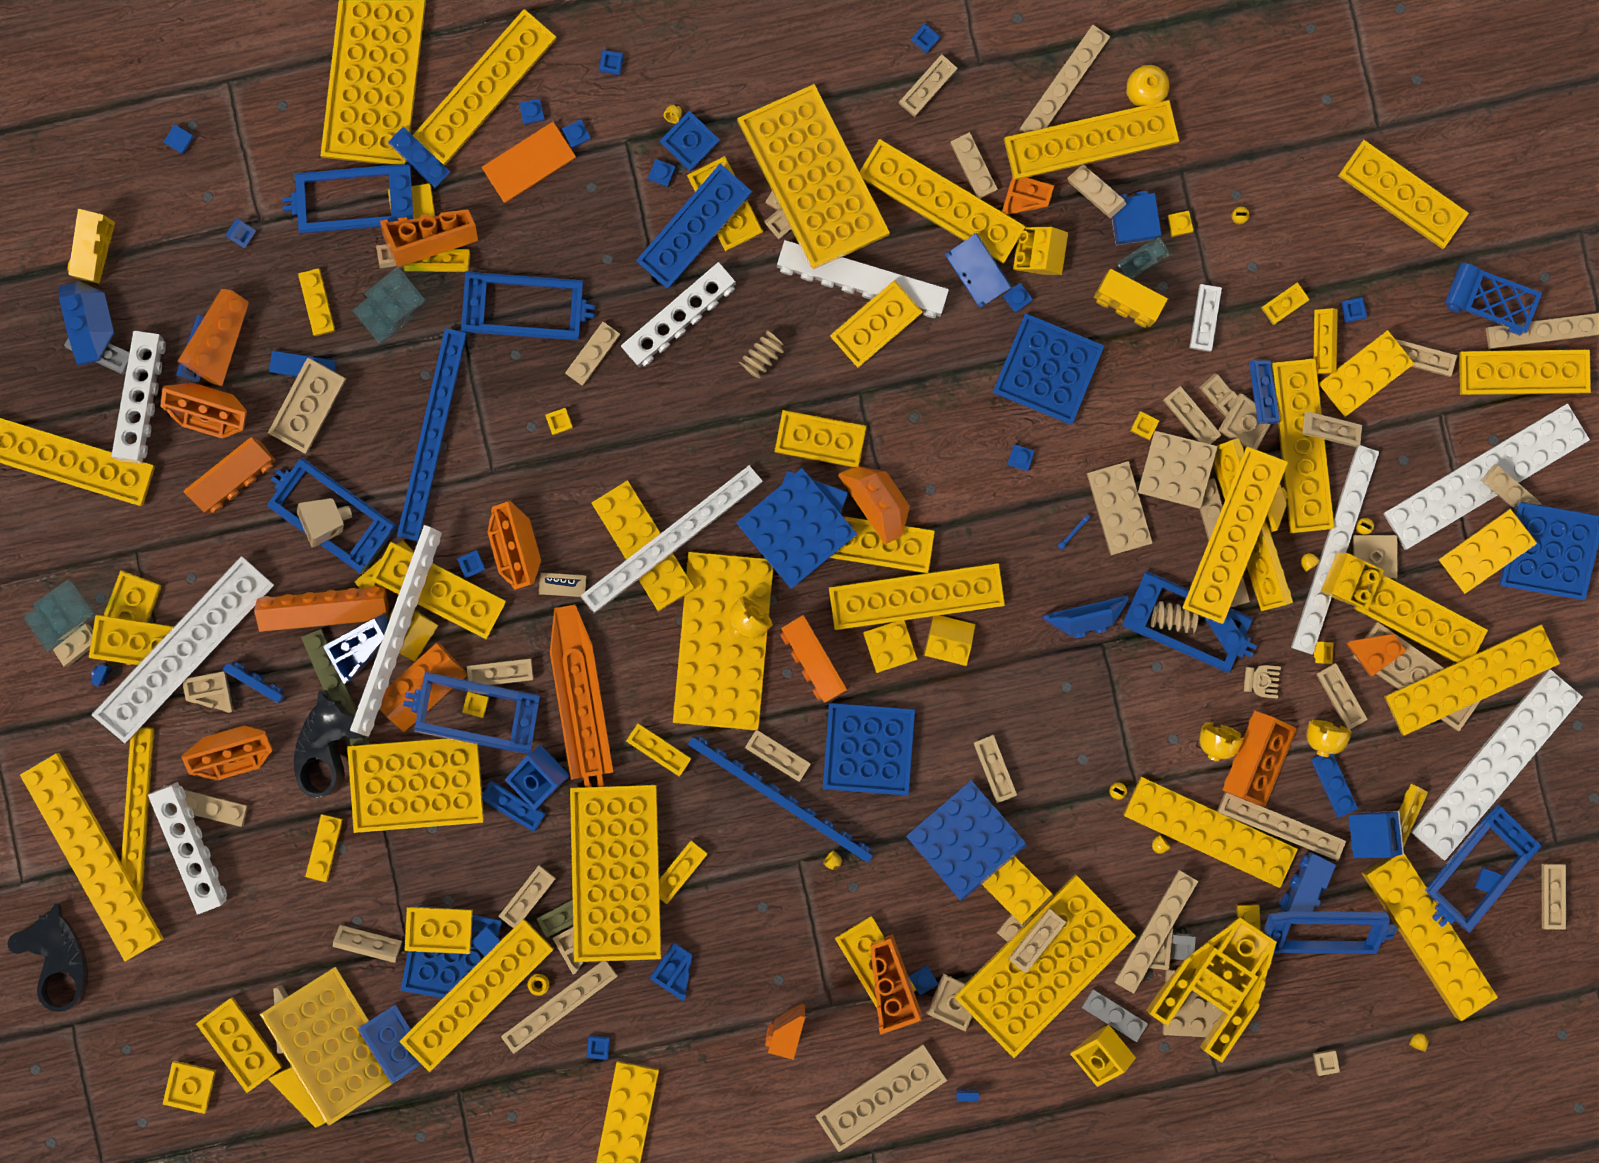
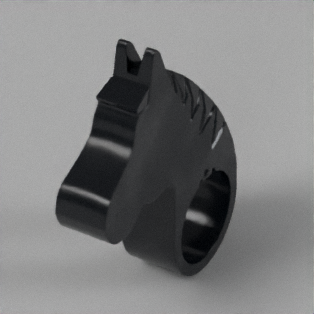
[294,690,366,798]
[8,903,88,1012]

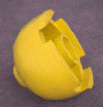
[1126,65,1169,107]
[729,596,772,639]
[1306,720,1352,757]
[1199,722,1244,761]

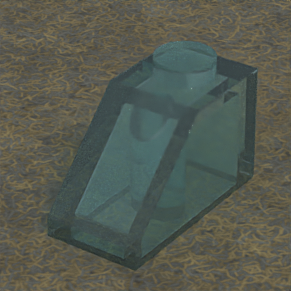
[1117,237,1171,279]

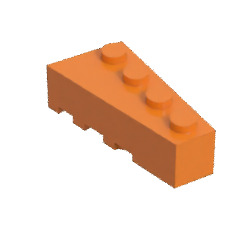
[380,209,478,268]
[178,289,249,386]
[870,934,922,1035]

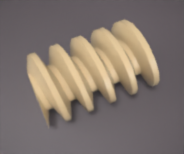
[739,330,784,379]
[1151,601,1198,633]

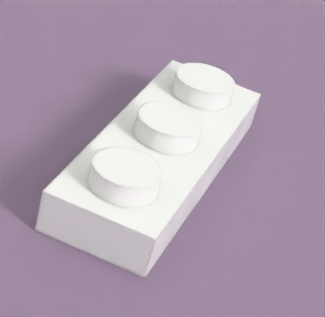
[1189,284,1222,352]

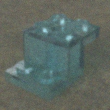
[352,266,426,344]
[23,579,95,652]

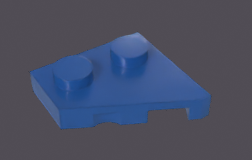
[649,942,692,1001]

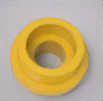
[528,974,549,996]

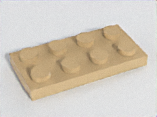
[268,358,347,454]
[1087,461,1152,556]

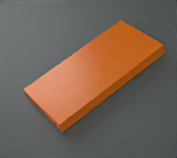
[481,122,577,204]

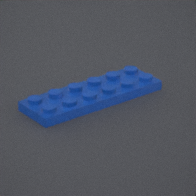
[636,164,753,289]

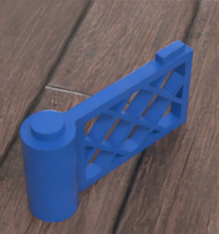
[1444,263,1542,336]

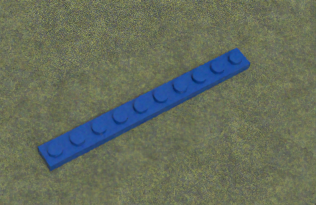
[397,328,467,541]
[688,736,873,863]

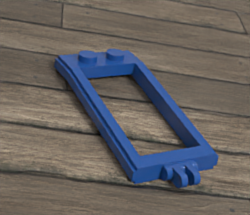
[282,164,414,234]
[461,271,595,341]
[267,458,397,574]
[1122,571,1257,673]
[403,672,540,754]
[1425,804,1542,933]
[1263,911,1397,954]

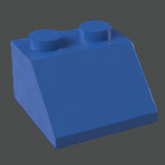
[505,745,570,811]

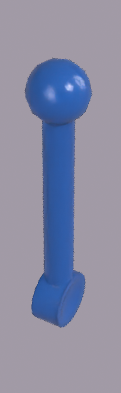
[1058,514,1090,550]

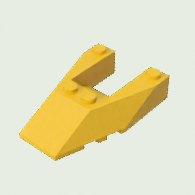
[1146,917,1276,1063]

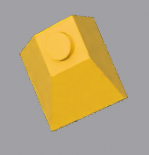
[1266,484,1288,532]

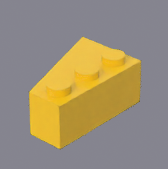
[268,1066,326,1128]

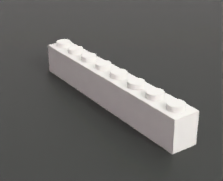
[777,240,949,318]

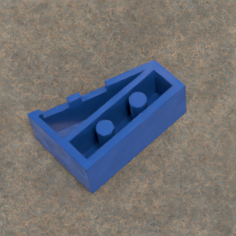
[1279,852,1336,925]

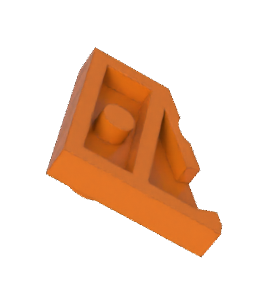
[1002,176,1054,215]
[1346,634,1406,677]

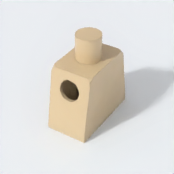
[297,498,352,548]

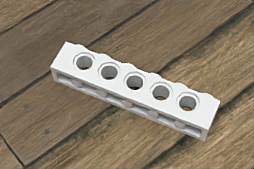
[621,262,736,367]
[112,331,166,464]
[148,782,227,914]

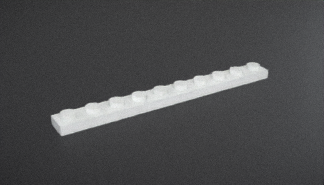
[1291,445,1379,655]
[581,465,763,614]
[350,525,442,737]

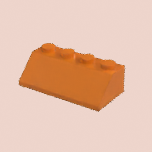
[183,437,276,514]
[780,615,847,703]
[380,643,468,732]
[1222,711,1297,808]
[765,1003,805,1060]

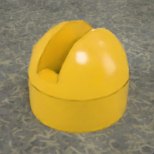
[664,105,682,124]
[1231,206,1250,224]
[1356,518,1374,535]
[1301,553,1320,572]
[1109,782,1127,800]
[1152,835,1171,854]
[823,851,842,870]
[1409,1033,1429,1052]

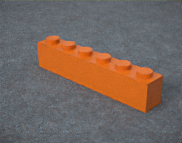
[254,586,390,632]

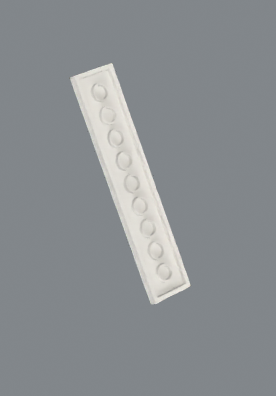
[1383,404,1590,550]
[92,556,274,743]
[1411,669,1583,861]

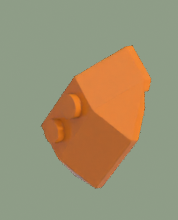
[161,383,247,439]
[838,467,910,545]
[488,501,541,590]
[181,725,272,780]

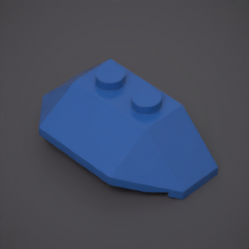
[59,281,114,366]
[1042,596,1129,639]

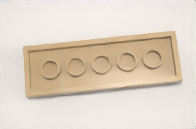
[1352,622,1481,731]
[815,1044,947,1152]

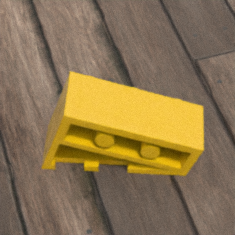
[68,209,115,284]

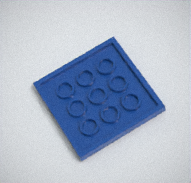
[992,313,1104,425]
[736,468,857,589]
[1499,501,1599,600]
[823,703,915,796]
[906,781,1027,902]
[401,905,502,998]

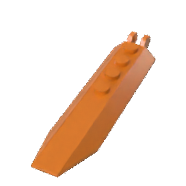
[550,605,613,788]

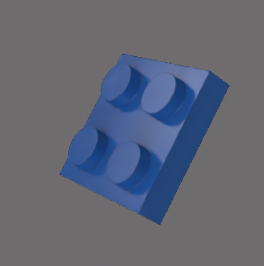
[660,111,720,172]

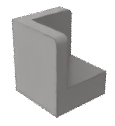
[1170,933,1196,960]

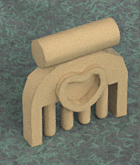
[1244,665,1281,699]

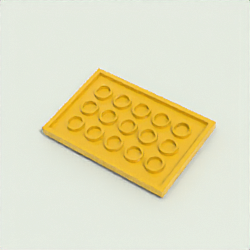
[347,738,484,833]
[260,967,401,1126]

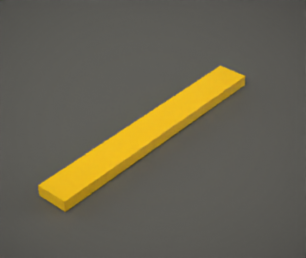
[121,727,154,899]

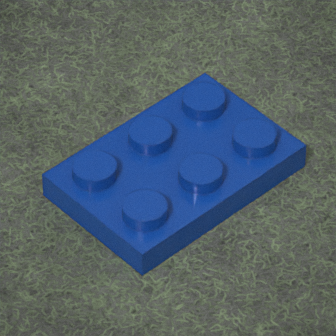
[357,1005,422,1084]

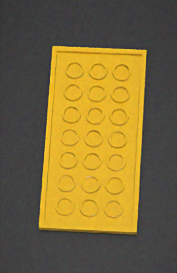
[320,0,426,165]
[737,84,890,270]
[673,552,773,730]
[570,785,661,962]
[953,875,1136,1058]

